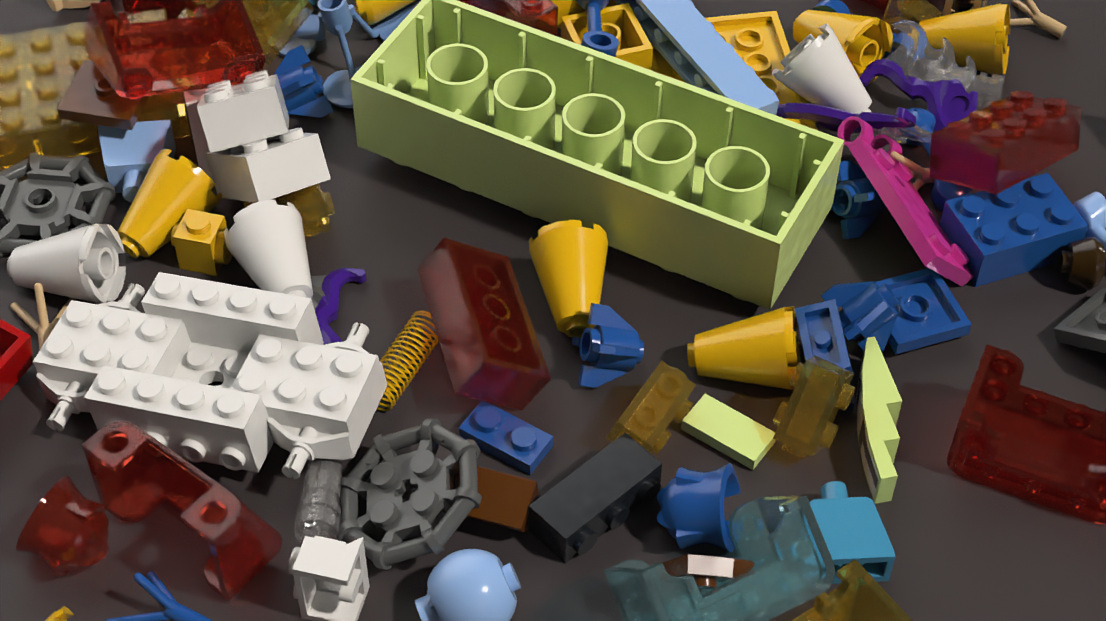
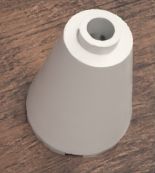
[772,23,872,114]
[224,200,313,298]
[7,223,126,304]

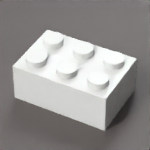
[197,70,289,153]
[205,128,331,203]

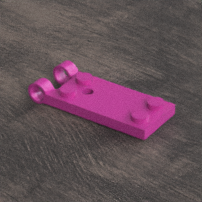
[837,116,974,287]

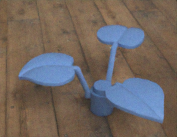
[262,0,421,108]

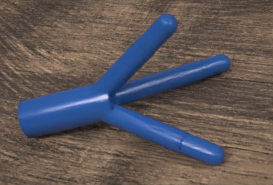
[106,571,213,621]

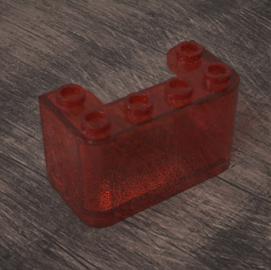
[947,344,1106,524]

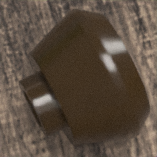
[1056,237,1105,291]

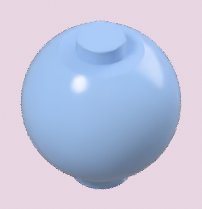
[415,549,521,621]

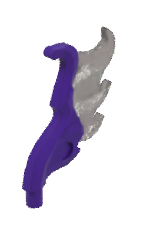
[860,20,985,158]
[776,103,947,144]

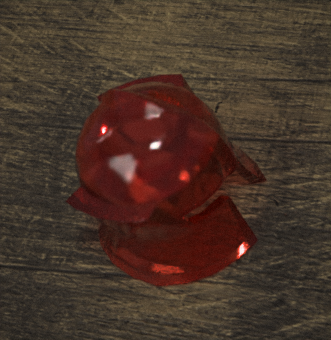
[16,476,110,576]

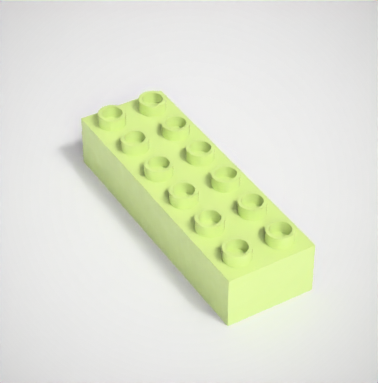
[350,0,844,310]

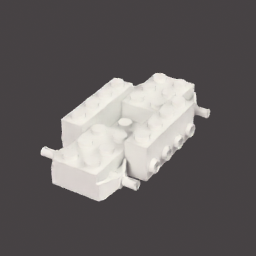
[33,272,387,479]

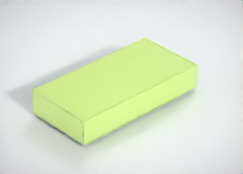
[681,394,777,470]

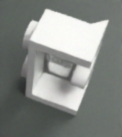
[288,536,370,621]

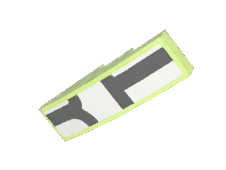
[856,336,902,504]

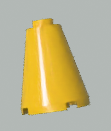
[911,3,1010,75]
[793,10,893,84]
[117,149,222,258]
[529,220,608,337]
[687,306,801,390]

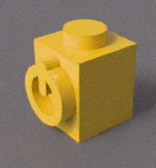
[171,209,233,276]

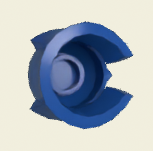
[657,463,742,553]

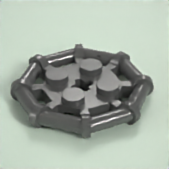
[0,152,116,257]
[336,418,482,570]

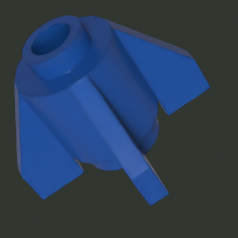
[274,45,334,118]
[832,160,886,239]
[821,281,900,352]
[572,303,644,388]

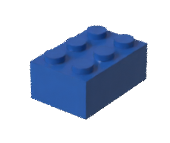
[940,173,1089,287]

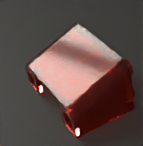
[82,421,282,601]

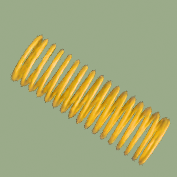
[377,310,445,411]

